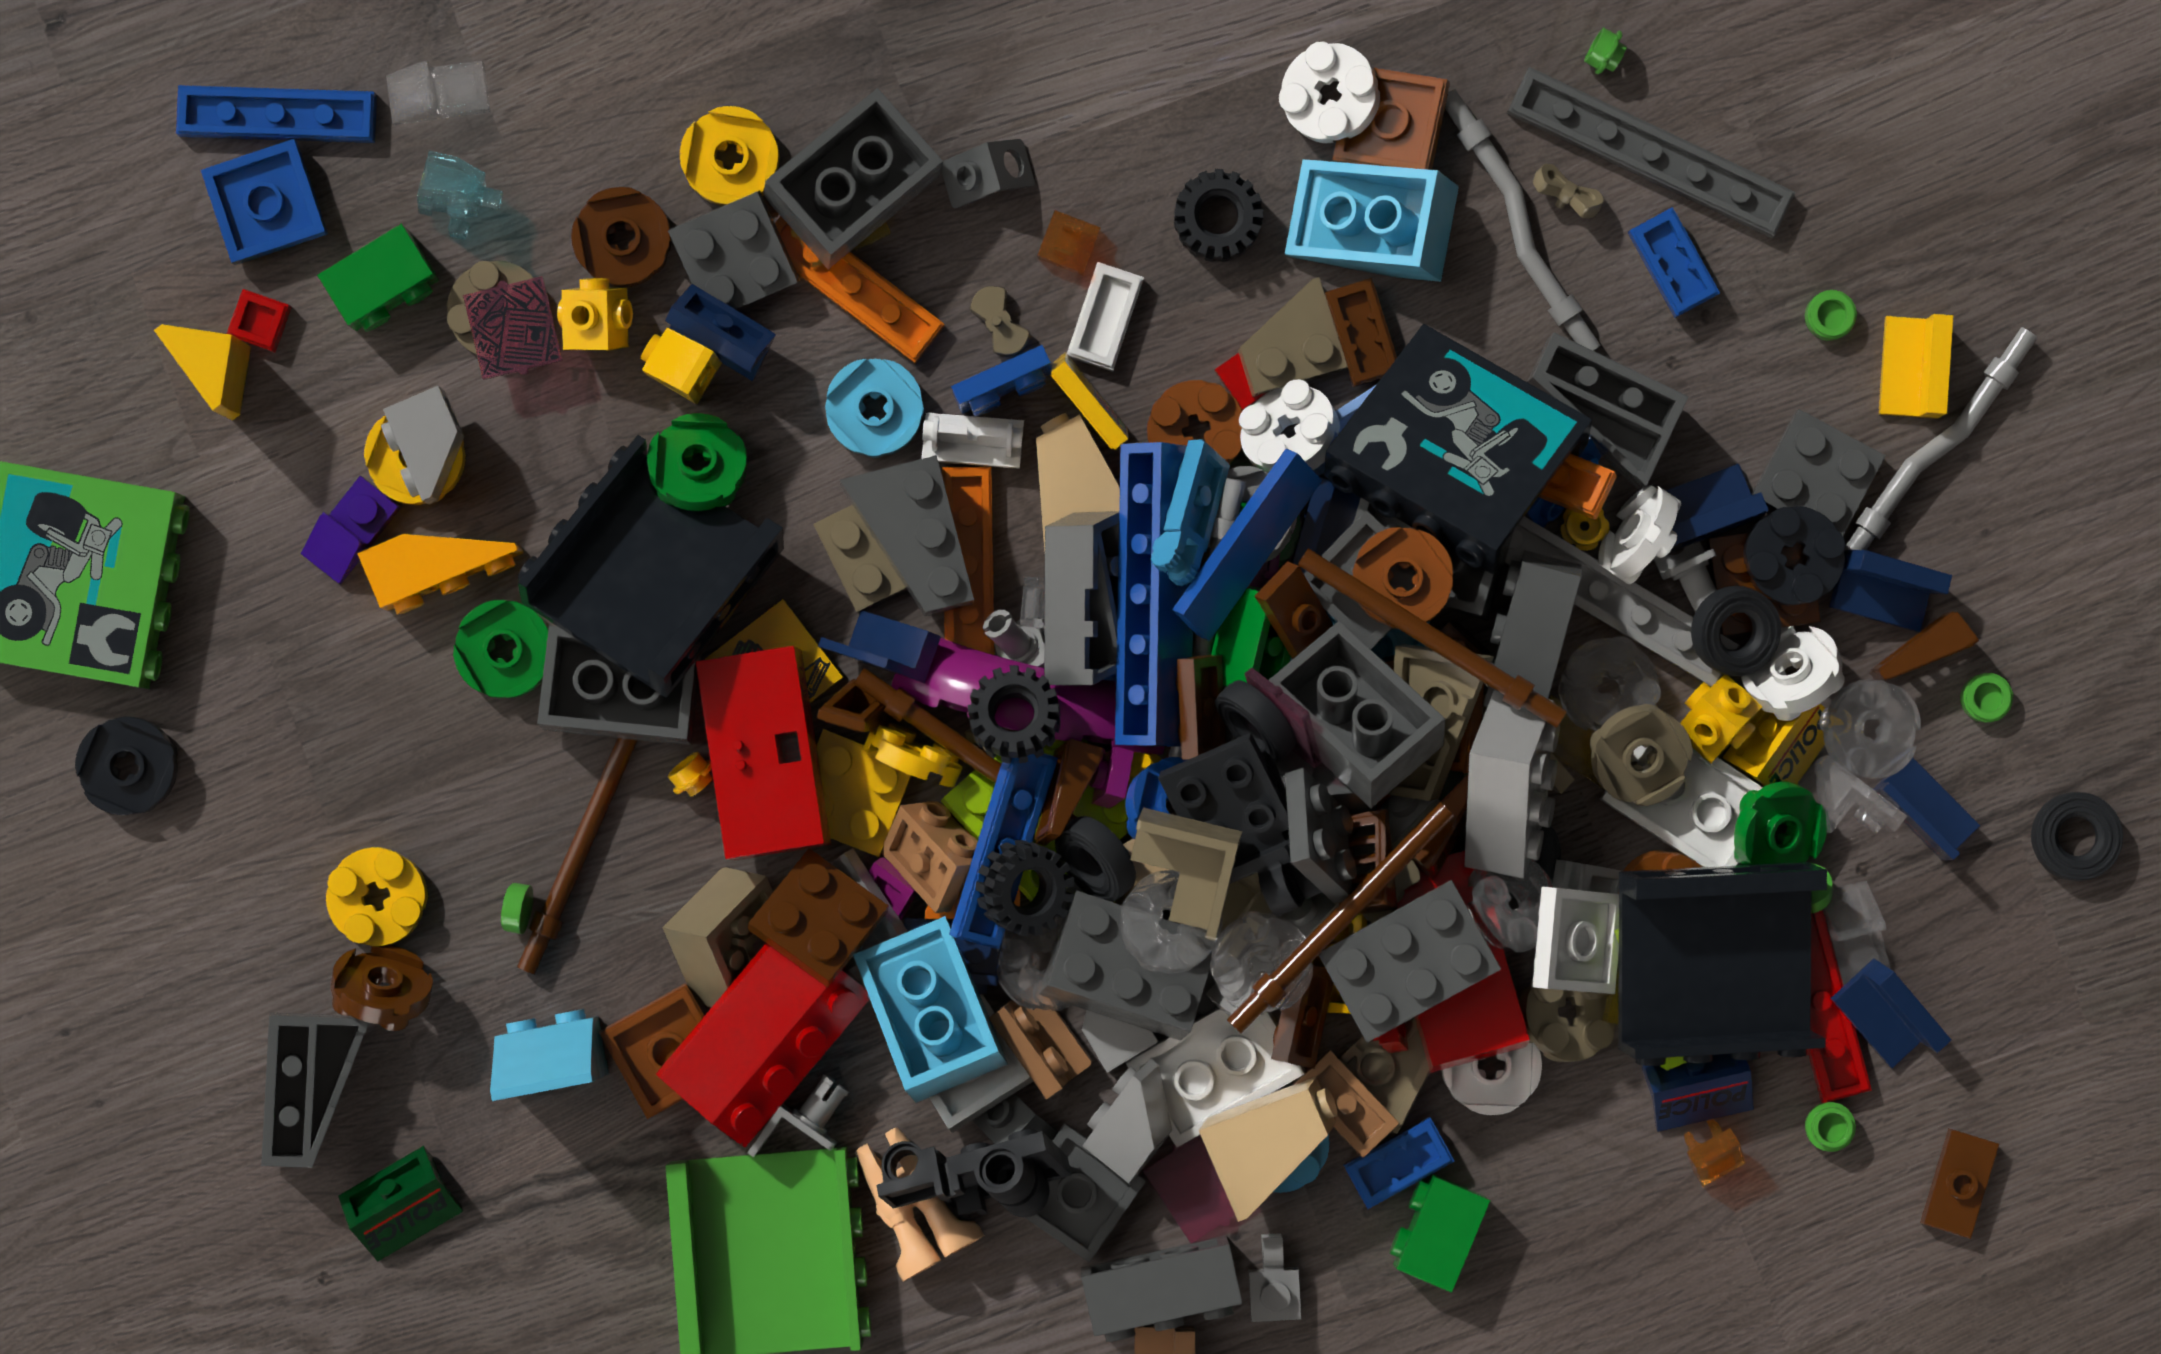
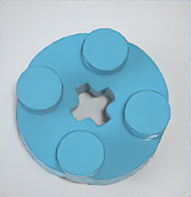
[825,358,924,458]

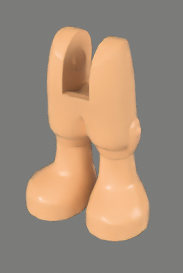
[856,1127,985,1282]

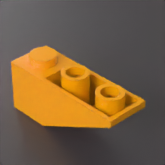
[357,534,524,615]

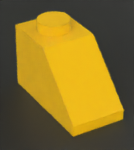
[640,328,722,405]

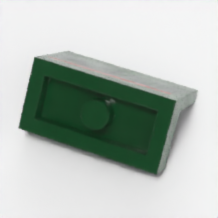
[338,1145,463,1262]

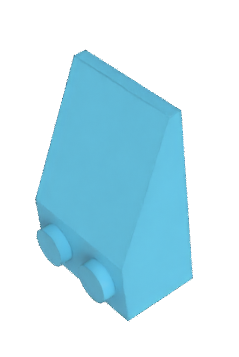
[1285,159,1459,282]
[853,916,1008,1103]
[490,1009,609,1101]

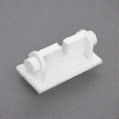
[922,413,1024,469]

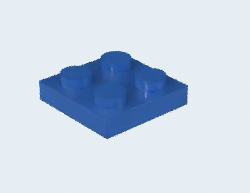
[201,139,328,265]
[951,345,1051,417]

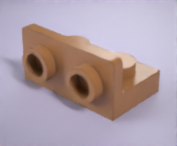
[881,801,978,913]
[989,984,1092,1100]

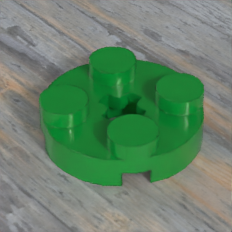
[647,413,747,511]
[453,600,549,698]
[1734,781,1827,865]

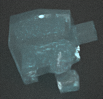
[417,150,503,241]

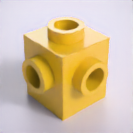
[557,278,633,350]
[1680,675,1762,764]

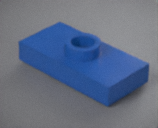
[1628,207,1720,318]
[1343,1117,1454,1209]

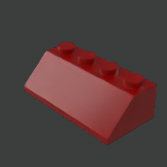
[656,943,870,1148]

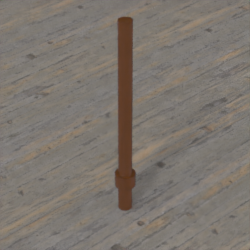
[1298,548,1567,728]
[853,668,1077,824]
[517,738,638,975]
[1227,802,1454,1034]

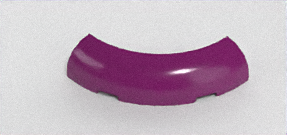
[891,638,1165,755]

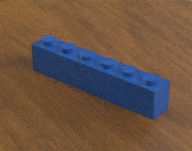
[1115,442,1193,747]

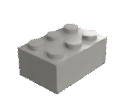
[1464,690,1560,878]

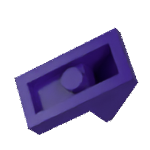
[301,476,401,584]

